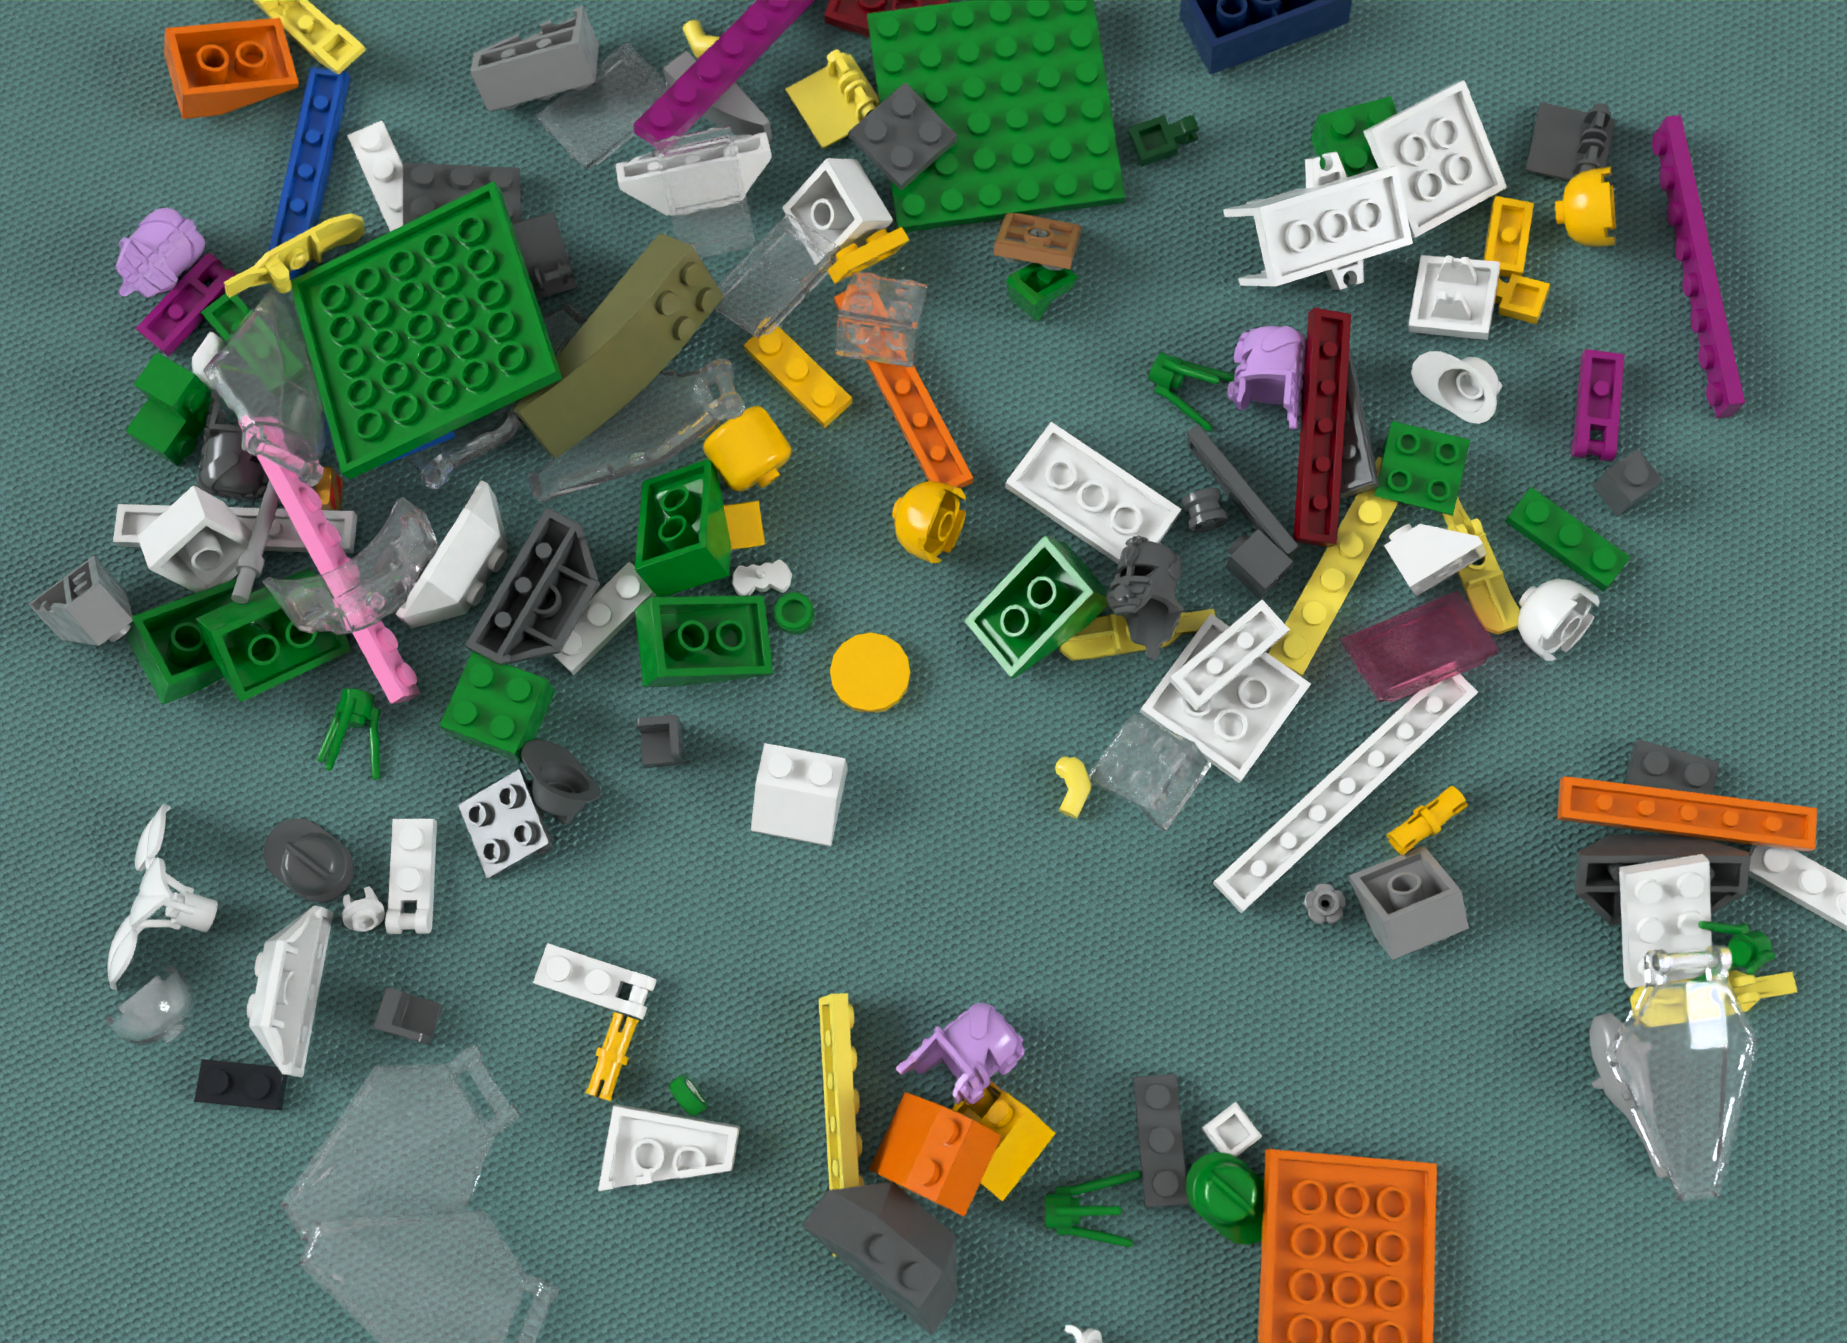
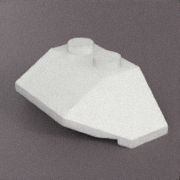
[615,132,772,215]
[396,480,508,629]
[247,906,334,1077]

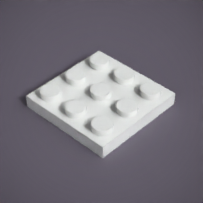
[1363,80,1507,238]
[1140,614,1311,783]

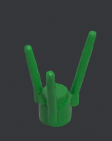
[1148,352,1235,432]
[317,688,381,780]
[1681,921,1775,993]
[1045,1170,1142,1247]

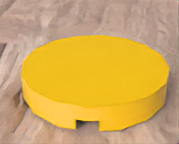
[830,632,910,713]

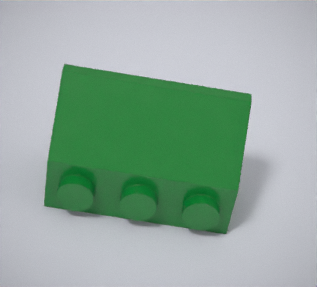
[195,568,351,702]

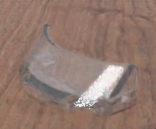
[263,497,439,635]

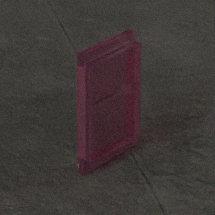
[1342,591,1498,703]

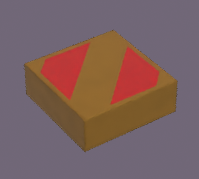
[315,467,343,511]

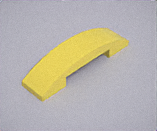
[253,0,366,75]

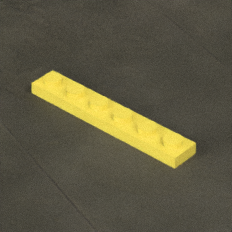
[1268,456,1398,677]
[819,993,865,1257]

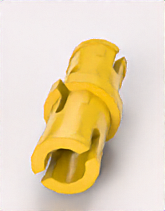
[1386,786,1468,855]
[585,1012,639,1101]

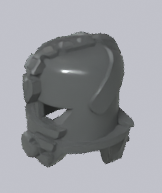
[197,390,269,501]
[1106,536,1185,660]

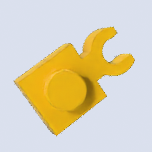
[1494,274,1550,325]

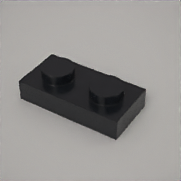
[194,1059,288,1111]

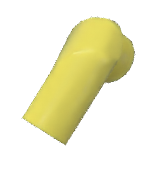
[683,20,720,59]
[1055,756,1091,819]

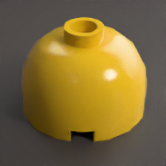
[1555,166,1616,247]
[892,481,966,563]

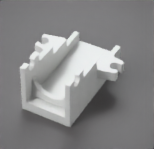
[1223,152,1413,290]

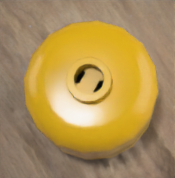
[703,406,792,492]

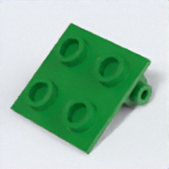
[1374,421,1470,516]

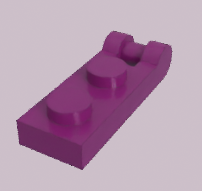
[135,254,238,357]
[1571,349,1625,462]

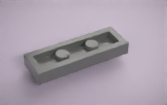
[1133,1074,1188,1207]

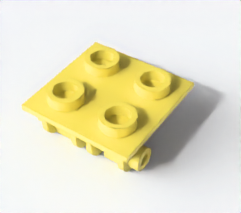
[785,50,879,149]

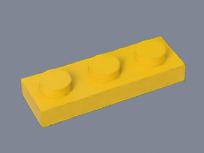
[744,320,853,429]

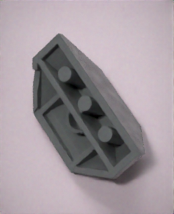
[465,507,600,666]
[1574,835,1751,925]
[802,1182,957,1335]

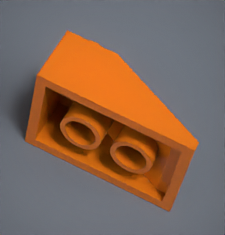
[164,18,299,119]
[868,1092,1002,1217]

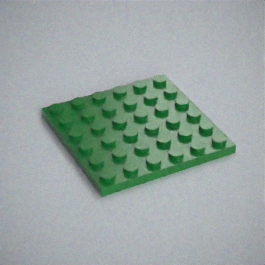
[867,0,1125,232]
[291,181,563,480]

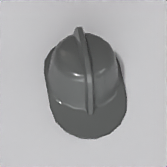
[521,740,600,824]
[263,819,354,902]

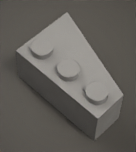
[470,5,599,112]
[28,555,133,646]

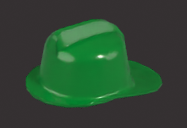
[1185,1152,1264,1245]

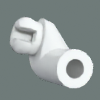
[192,332,226,390]

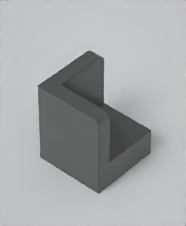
[636,715,685,768]
[373,987,443,1045]

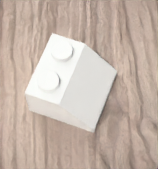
[782,158,894,269]
[137,485,265,593]
[1384,524,1487,597]
[751,743,848,847]

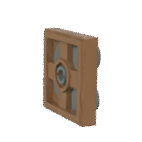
[993,213,1082,270]

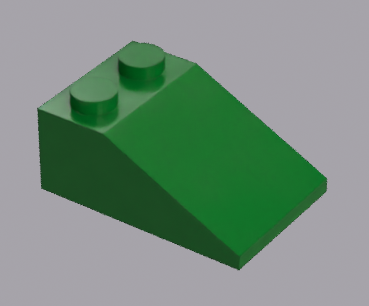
[634,459,731,597]
[964,536,1109,679]
[126,579,253,705]
[635,596,773,687]

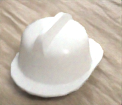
[1411,351,1502,424]

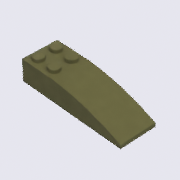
[513,233,724,459]

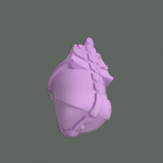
[115,208,205,298]
[1227,326,1306,430]
[896,1003,1025,1105]

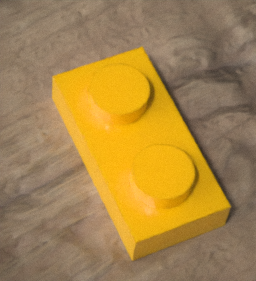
[1483,196,1534,278]
[827,227,909,284]

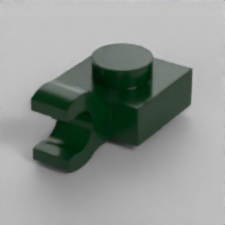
[1128,115,1199,167]

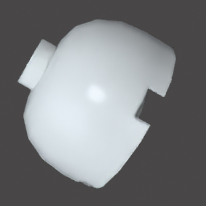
[1518,579,1600,661]

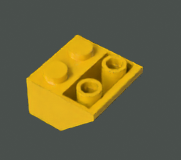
[951,1081,1056,1202]

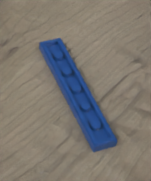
[268,67,350,281]

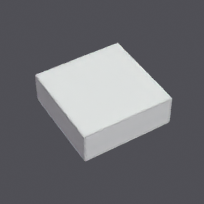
[1201,1102,1262,1157]

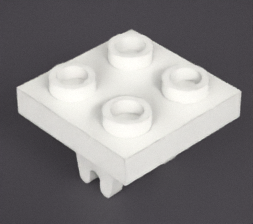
[1408,255,1500,340]

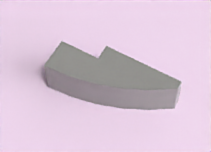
[663,51,772,142]

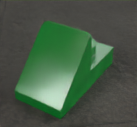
[1006,263,1079,322]

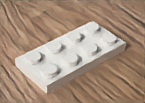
[1005,422,1182,564]

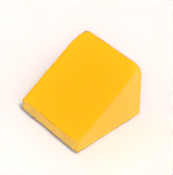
[724,500,765,550]

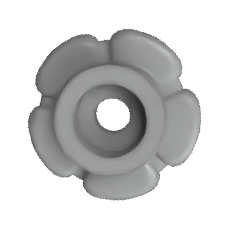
[1304,883,1346,924]

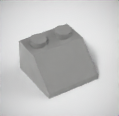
[1349,845,1469,960]

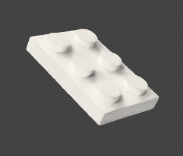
[1619,854,1712,988]

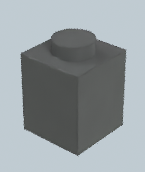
[1593,449,1663,517]
[1226,529,1293,600]

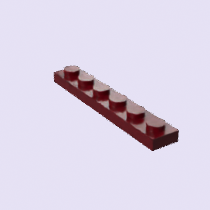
[1293,308,1351,547]

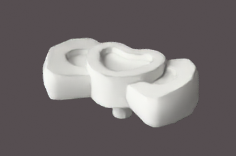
[731,560,792,596]

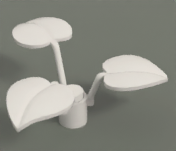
[107,804,218,990]

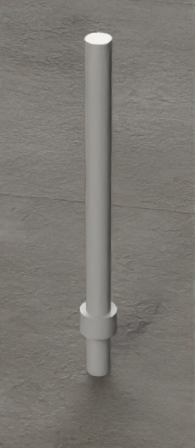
[231,397,310,604]

